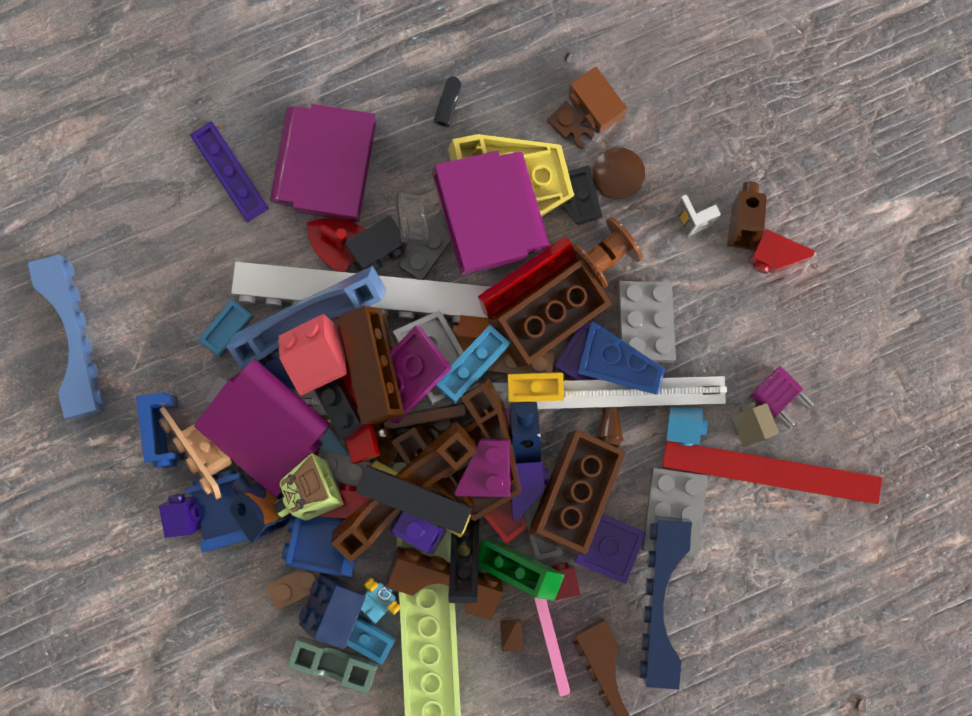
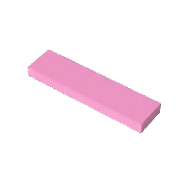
[534,597,570,697]

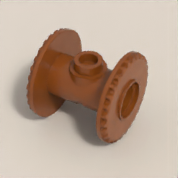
[573,217,643,289]

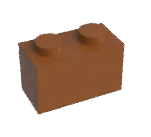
[568,66,627,134]

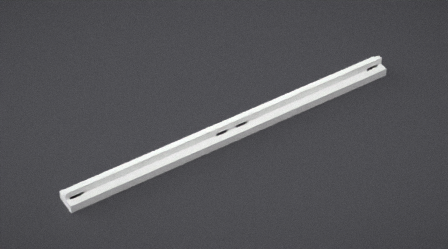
[291,376,727,415]

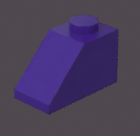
[512,462,549,520]

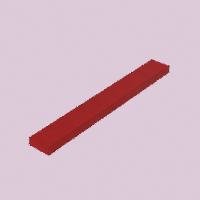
[662,440,882,504]

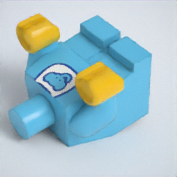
[360,578,401,626]

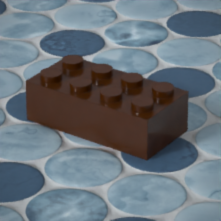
[488,259,612,367]
[528,430,626,556]

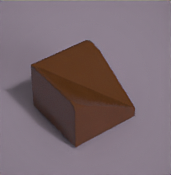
[500,619,523,651]

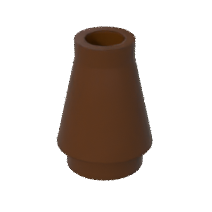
[597,407,624,448]

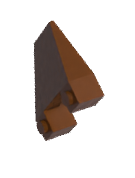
[392,379,522,521]

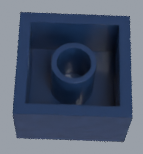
[299,573,366,649]

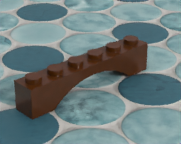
[331,421,477,563]
[573,618,630,716]

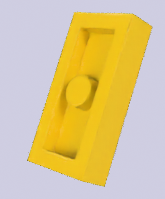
[508,373,564,403]

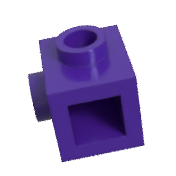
[159,494,201,538]

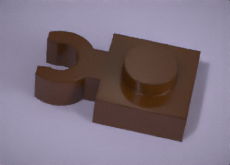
[547,101,594,149]

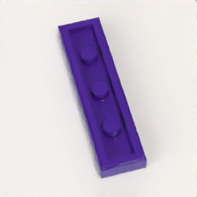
[190,121,269,223]

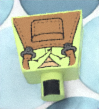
[274,454,344,520]

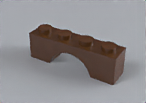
[386,546,503,621]

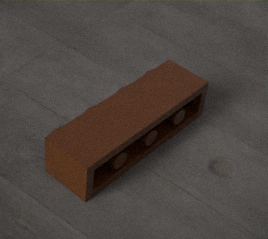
[338,306,405,425]

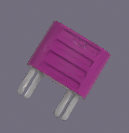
[750,366,814,429]

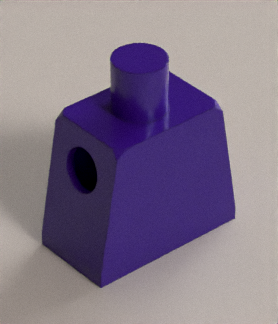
[388,511,447,555]

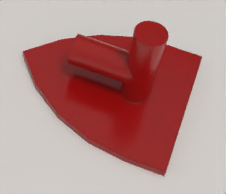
[306,218,366,272]

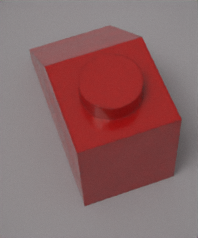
[748,229,815,274]

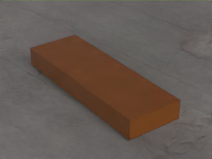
[384,402,469,429]

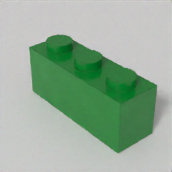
[478,538,565,601]

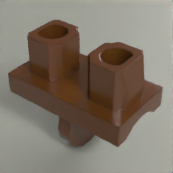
[373,423,399,465]

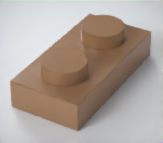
[266,569,322,610]

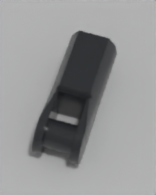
[433,77,461,127]

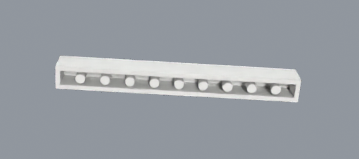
[231,262,502,324]

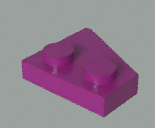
[455,439,510,497]

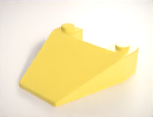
[448,134,574,217]

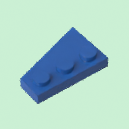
[578,321,665,395]

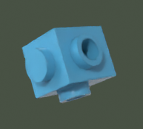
[667,406,708,446]

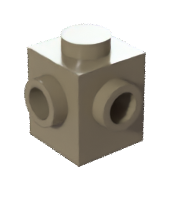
[732,402,779,447]

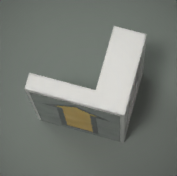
[674,194,721,237]

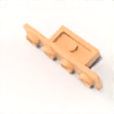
[158,407,232,500]

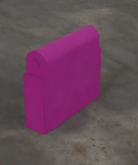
[270,104,377,223]
[432,151,550,276]
[194,359,331,498]

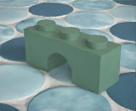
[287,636,379,694]

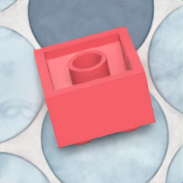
[279,314,347,396]

